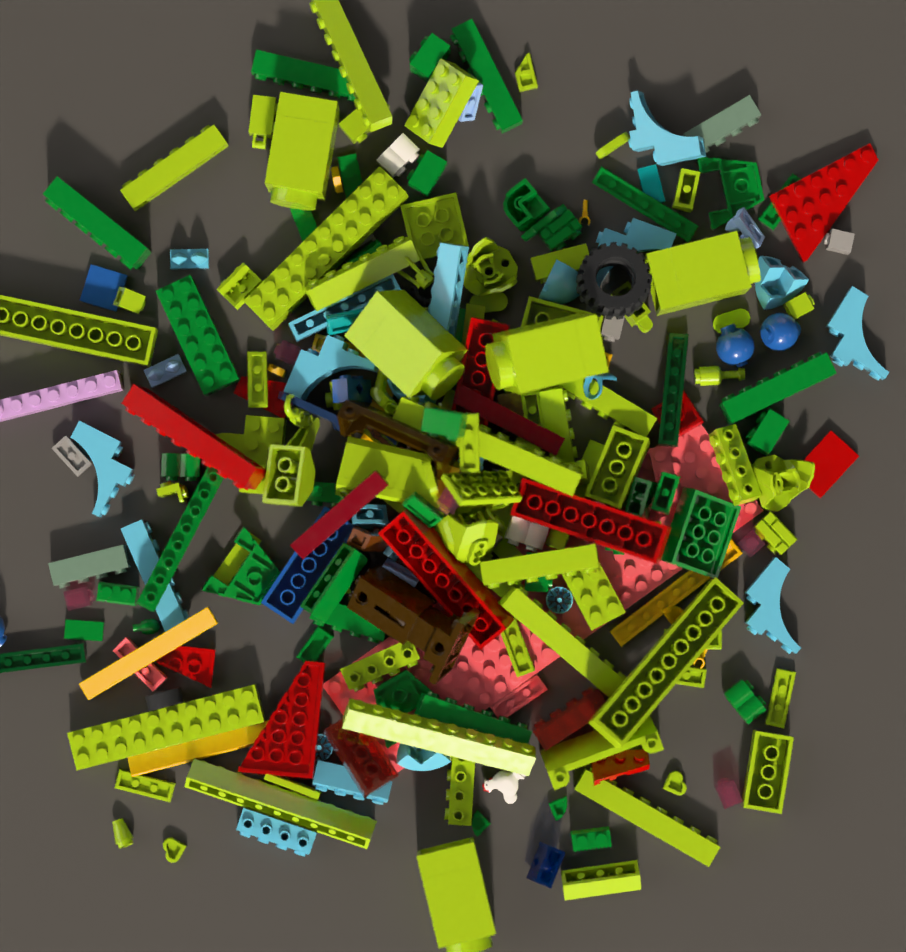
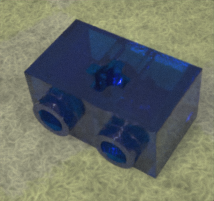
[526,842,565,888]

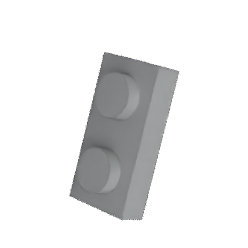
[52,436,92,477]

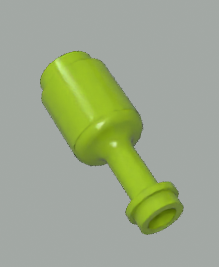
[694,366,745,386]

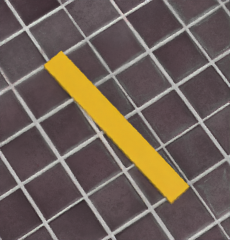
[609,538,743,647]
[79,606,219,700]
[127,720,269,777]

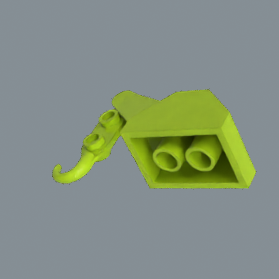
[262,394,320,506]

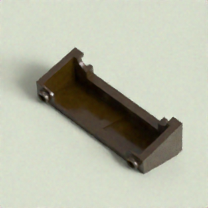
[337,400,460,481]

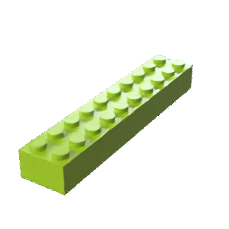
[243,166,409,331]
[0,295,158,367]
[393,395,583,496]
[588,577,744,749]
[67,684,266,771]

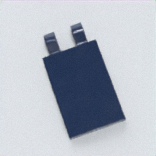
[277,391,340,431]

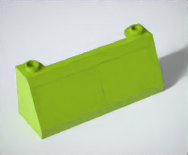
[335,436,460,517]
[539,715,664,790]

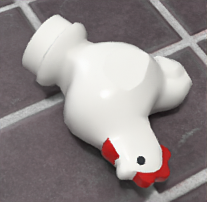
[482,770,526,804]

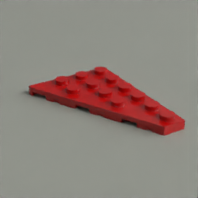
[769,143,878,262]
[238,661,326,779]

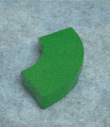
[521,204,567,242]

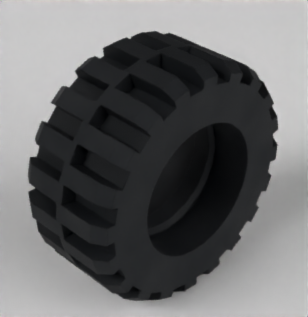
[576,242,652,320]

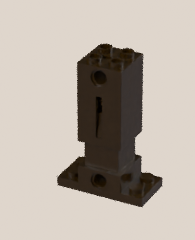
[347,564,481,685]

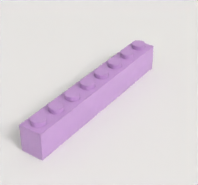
[0,370,124,422]

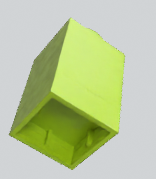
[265,92,340,211]
[644,231,761,316]
[344,290,467,400]
[485,313,609,394]
[417,837,496,952]

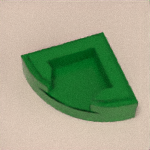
[548,796,568,821]
[472,809,491,837]

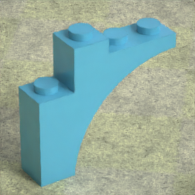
[628,91,706,166]
[596,218,676,287]
[826,286,889,381]
[283,334,379,401]
[70,421,135,517]
[744,557,801,654]

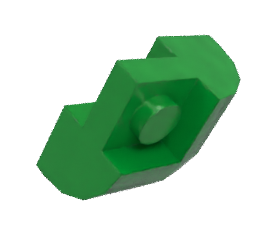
[503,178,550,231]

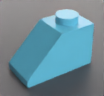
[352,504,388,529]

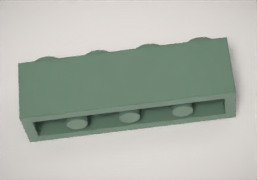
[683,95,761,153]
[48,545,131,589]

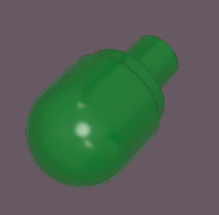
[132,619,160,635]

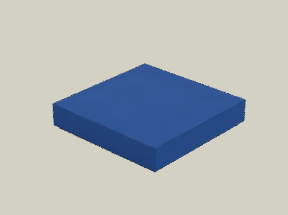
[80,264,128,312]

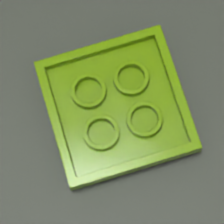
[400,192,469,259]

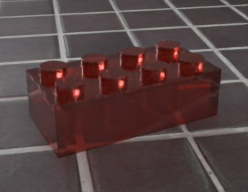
[532,686,606,751]
[324,718,399,799]

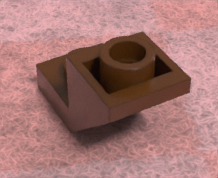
[346,525,387,552]

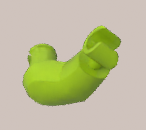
[370,371,398,416]

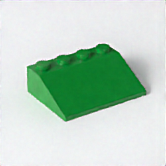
[661,487,741,579]

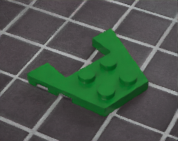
[696,157,765,230]
[202,527,281,605]
[373,669,441,749]

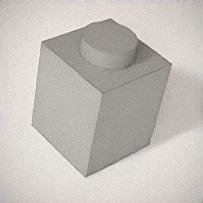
[824,229,855,255]
[601,316,625,342]

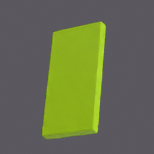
[441,470,523,506]

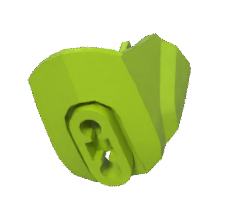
[464,237,518,297]
[752,455,815,512]
[435,509,498,565]

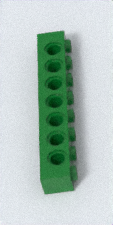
[136,467,224,612]

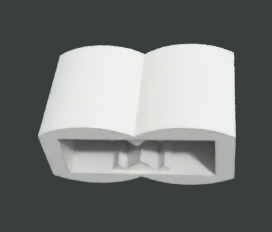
[376,133,420,177]
[504,516,549,552]

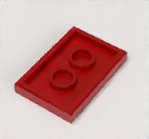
[804,430,859,498]

